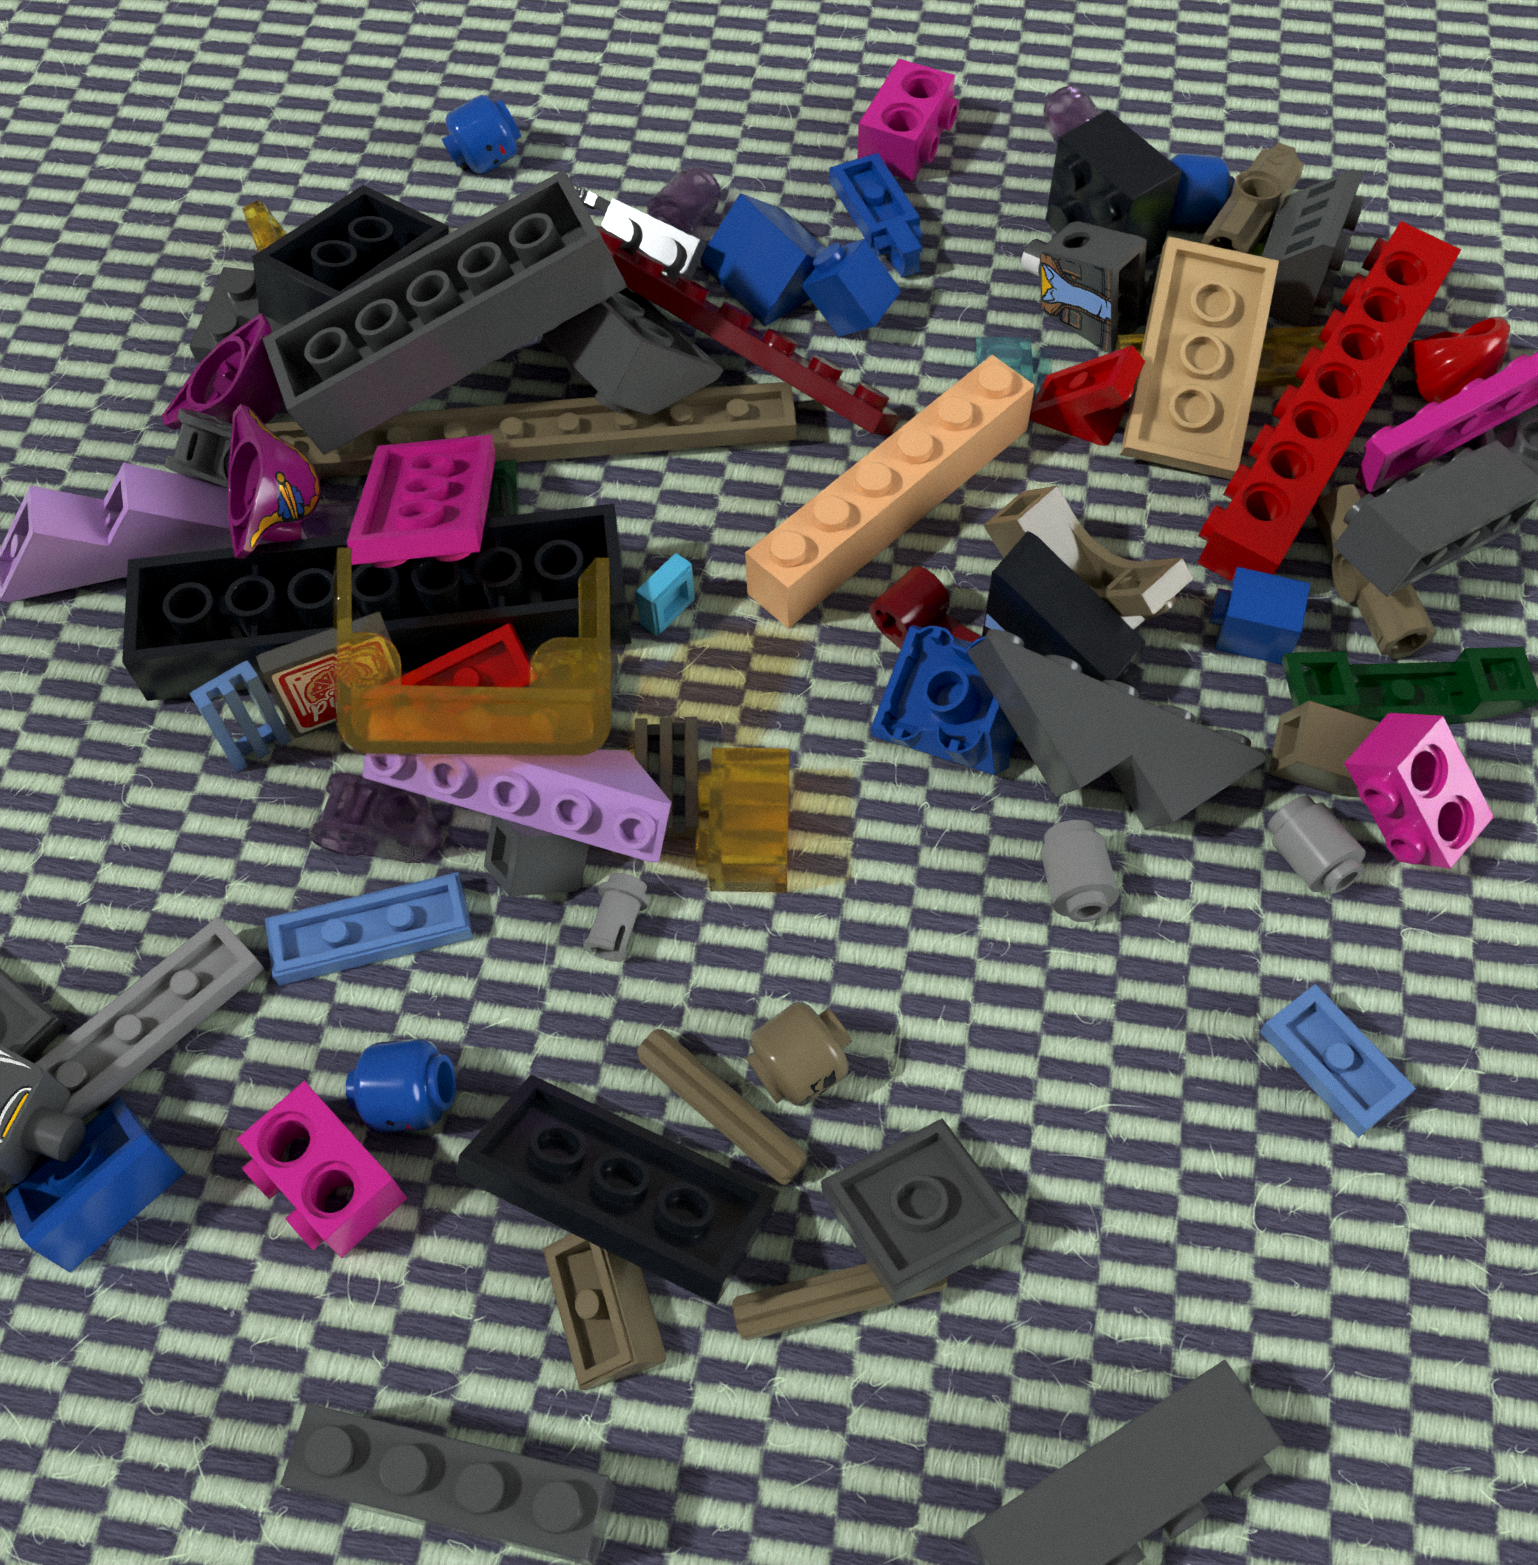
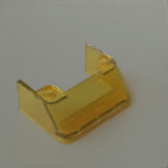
[334,548,611,758]

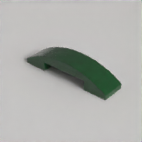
[1281,647,1538,725]

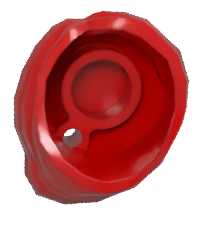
[1407,316,1510,404]

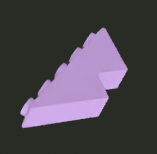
[0,462,275,602]
[362,715,671,862]

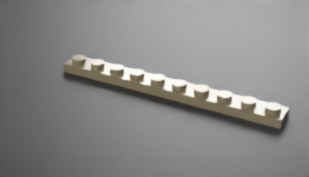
[264,382,797,479]

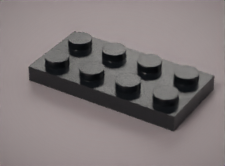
[455,1074,779,1305]

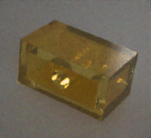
[695,747,790,893]

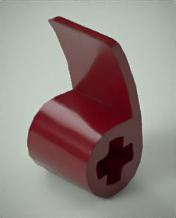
[870,566,981,650]

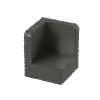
[484,816,589,897]

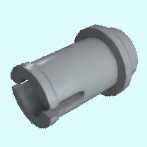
[583,873,649,962]

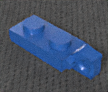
[829,153,923,278]

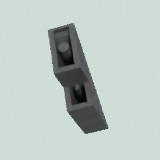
[966,629,1267,830]

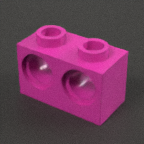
[857,59,959,181]
[1344,713,1494,869]
[236,1081,408,1258]

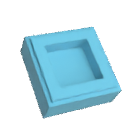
[636,553,695,636]

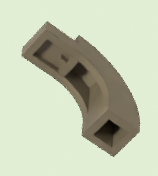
[983,485,1194,630]

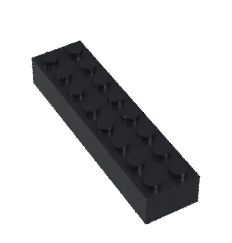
[122,504,632,701]

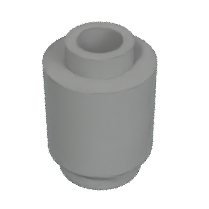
[1267,795,1366,894]
[1041,820,1119,922]

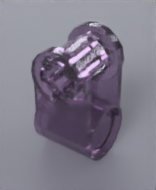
[309,773,443,863]

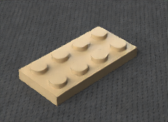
[1120,236,1279,480]

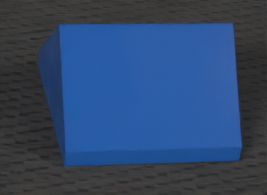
[700,193,825,327]
[4,1096,186,1272]

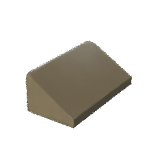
[543,1233,666,1390]

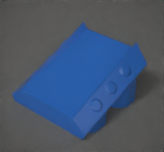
[871,625,1017,776]

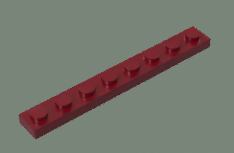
[595,225,901,436]

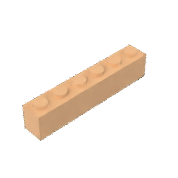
[745,355,1035,629]

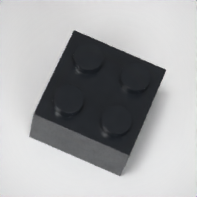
[1045,110,1182,262]

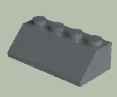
[540,287,723,415]

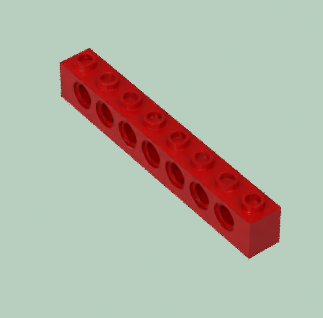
[1197,221,1461,581]

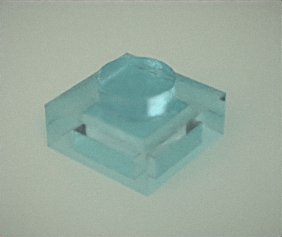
[974,337,1033,384]

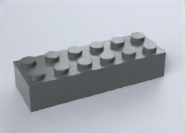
[262,169,627,455]

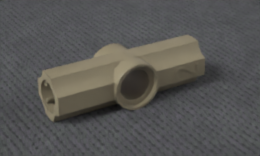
[1201,142,1304,254]
[1312,484,1437,660]

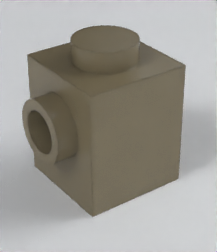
[1268,701,1380,795]

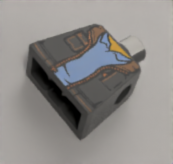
[1021,221,1147,353]

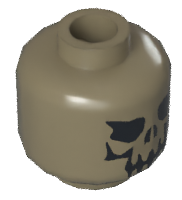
[746,1002,852,1106]

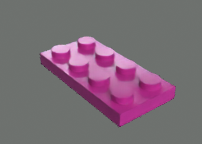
[347,434,496,568]

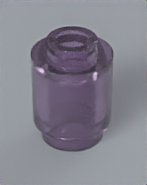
[1043,86,1101,144]
[647,167,721,235]

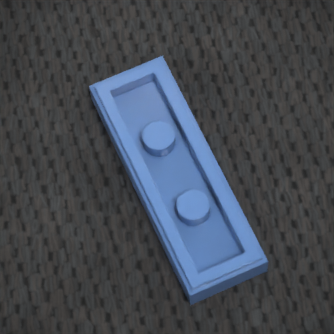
[265,872,474,986]

